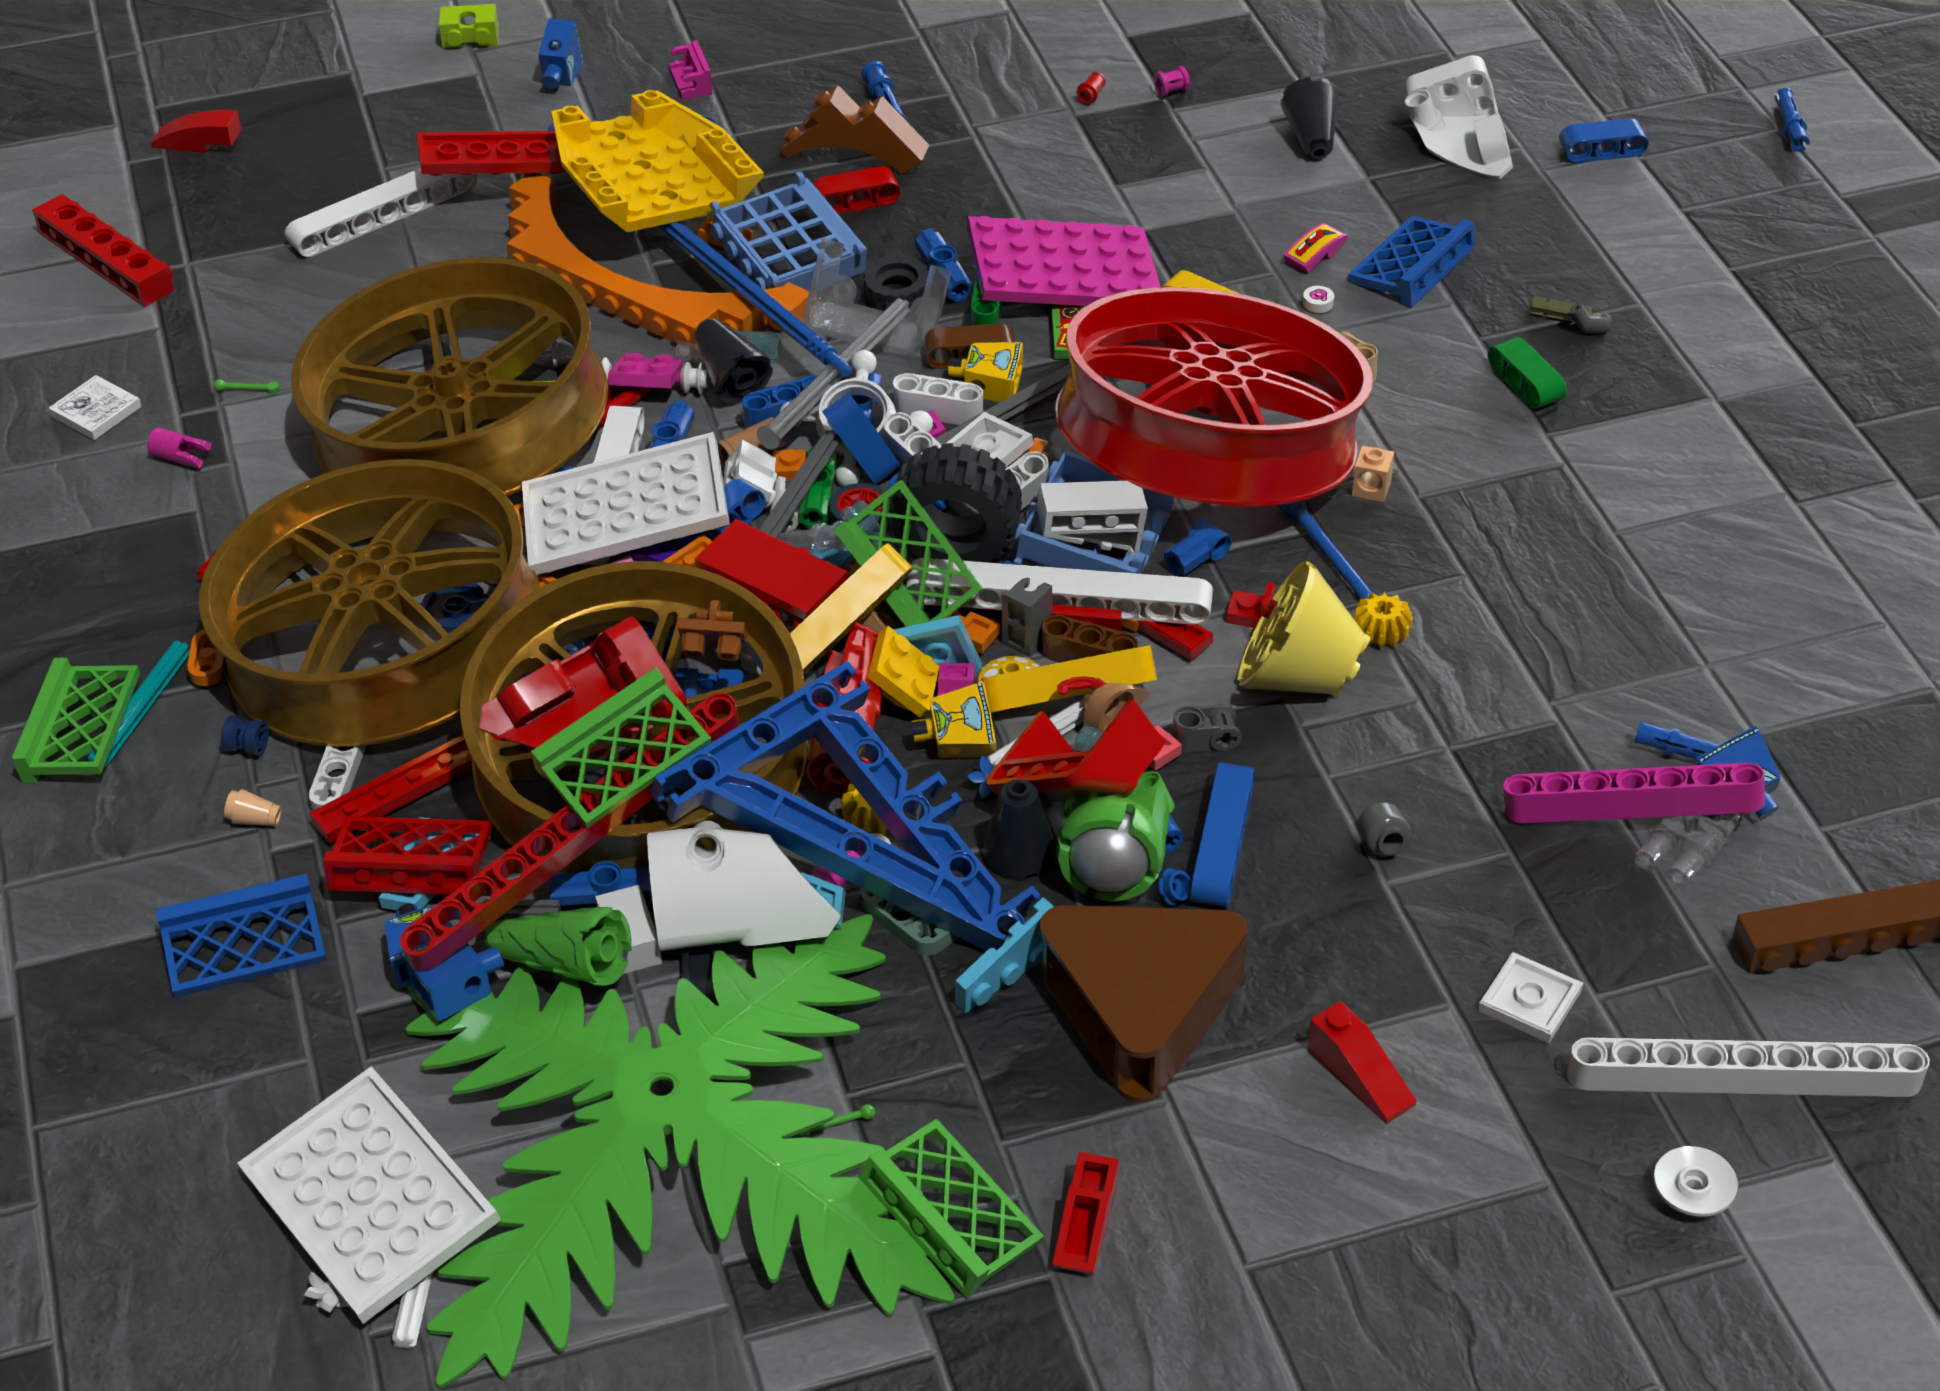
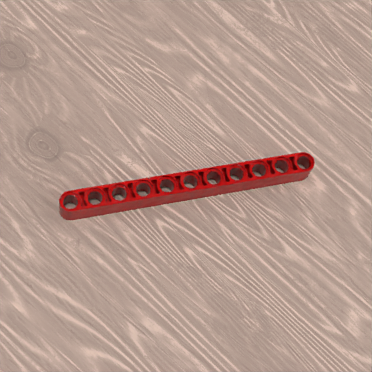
[400,693,739,971]

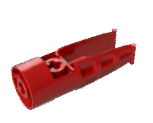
[807,621,882,796]

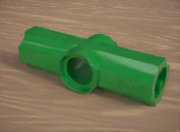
[798,447,838,529]

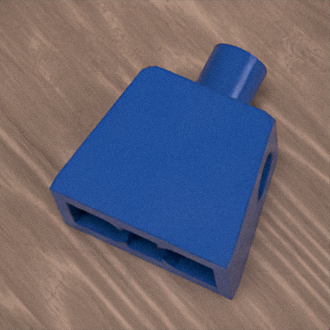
[404,942,504,1022]

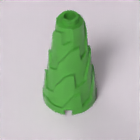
[485,907,632,986]

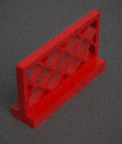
[323,816,492,894]

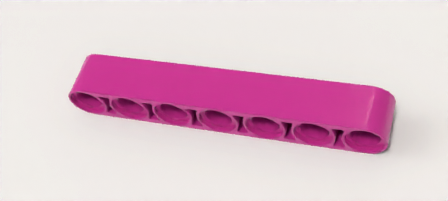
[1503,763,1765,823]

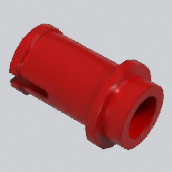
[1076,72,1106,104]

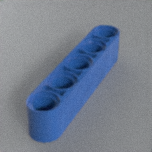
[1190,762,1255,908]

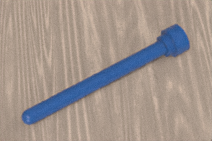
[1277,500,1372,599]

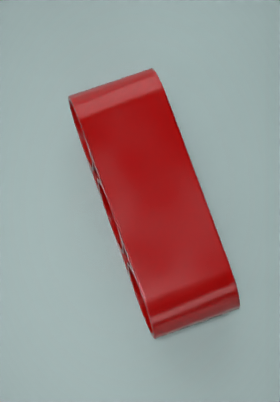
[813,166,901,214]

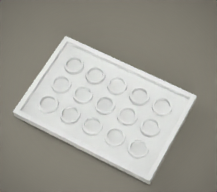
[522,432,730,575]
[237,1066,501,1324]

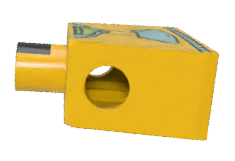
[948,342,1023,403]
[911,682,996,758]

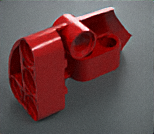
[479,616,687,758]

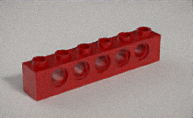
[32,194,174,307]

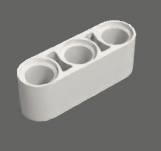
[893,373,983,425]

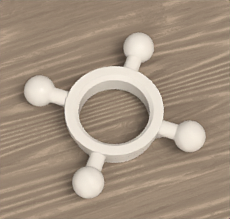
[779,350,933,487]

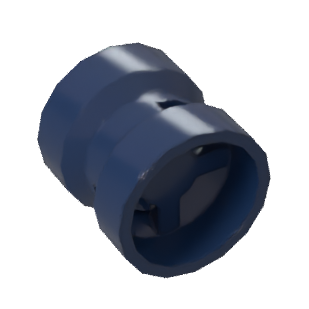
[221,716,269,756]

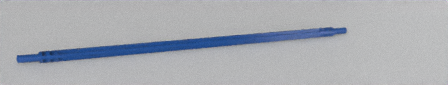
[548,123,852,377]

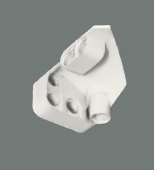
[1404,55,1513,179]
[647,821,841,951]

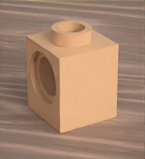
[1352,446,1394,502]

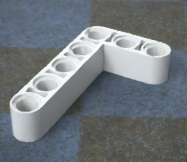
[884,412,1049,517]

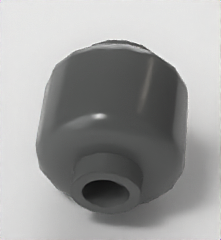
[1357,802,1411,857]

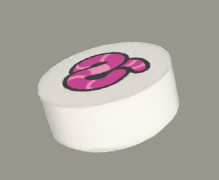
[1303,286,1334,313]

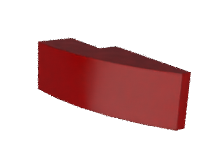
[151,110,241,153]
[1052,1152,1120,1275]

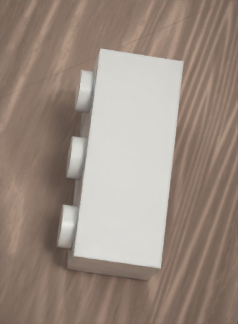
[1037,481,1148,556]

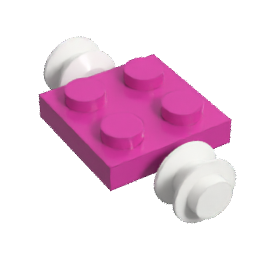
[602,353,710,394]

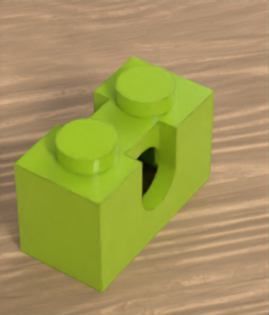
[439,4,499,49]

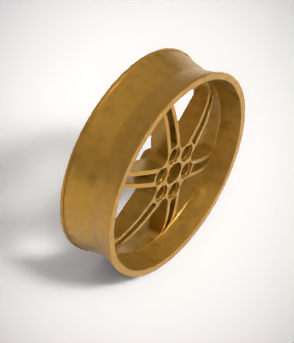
[291,257,608,496]
[199,459,540,746]
[460,561,809,873]

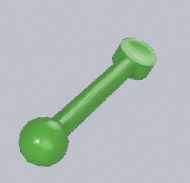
[213,379,280,394]
[795,1104,875,1138]

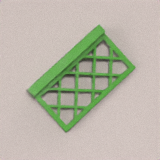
[834,480,984,627]
[12,658,141,784]
[531,667,711,828]
[859,1119,1044,1299]

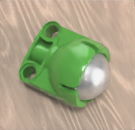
[1056,771,1175,902]

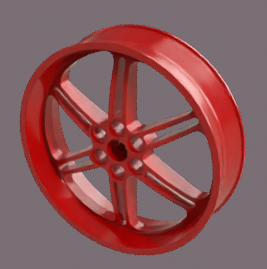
[1055,287,1373,506]

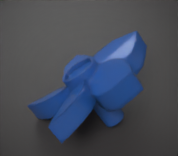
[965,756,996,799]

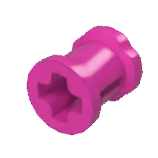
[1154,66,1190,97]

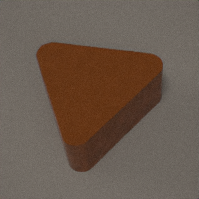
[1040,905,1248,1103]

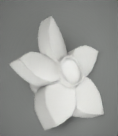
[304,1272,349,1313]

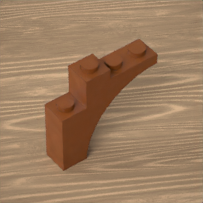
[780,85,929,175]

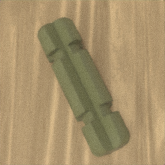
[1530,296,1592,322]

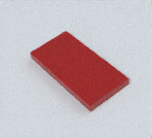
[695,519,848,620]

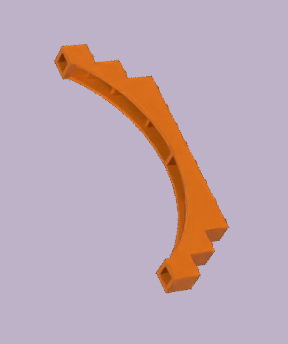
[506,173,814,353]

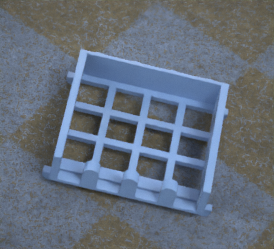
[710,171,867,291]
[1013,450,1175,574]

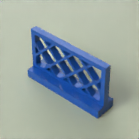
[1348,216,1475,307]
[156,873,327,998]

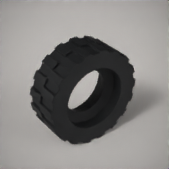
[863,255,931,314]

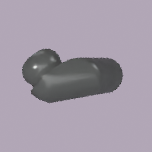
[1569,303,1612,335]

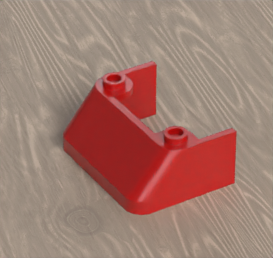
[986,699,1166,802]

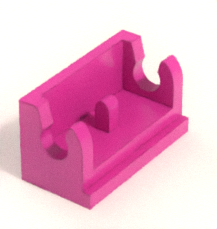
[669,40,712,100]

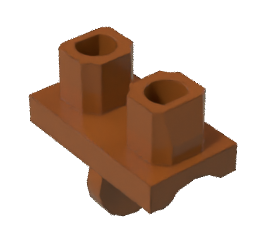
[678,600,748,661]

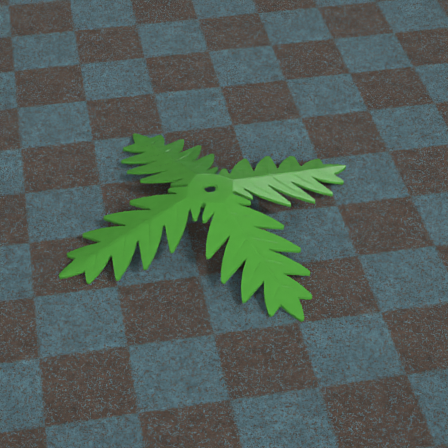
[406,914,955,1388]

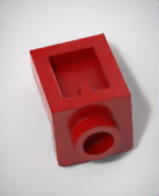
[1226,583,1277,628]

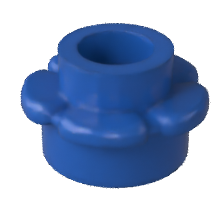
[1158,868,1192,905]

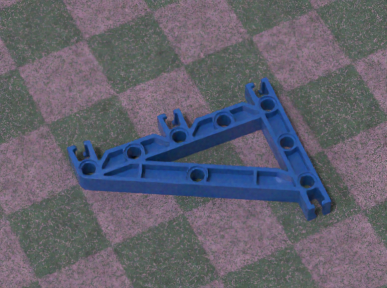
[650,661,1041,951]

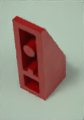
[1308,1001,1417,1124]

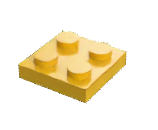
[867,625,940,718]

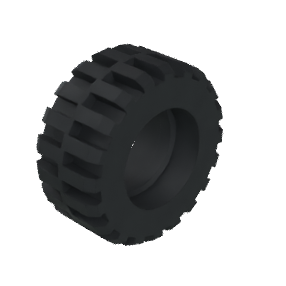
[889,443,1022,563]

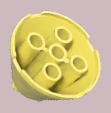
[1237,561,1370,696]

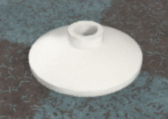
[1654,1146,1738,1217]

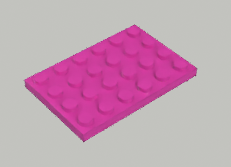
[966,216,1161,306]

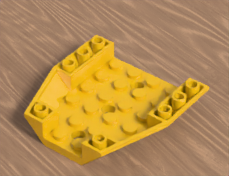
[551,90,764,232]

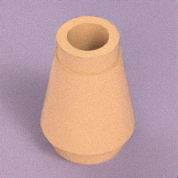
[224,789,282,827]

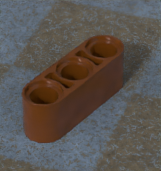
[924,324,1015,369]
[1041,615,1138,663]

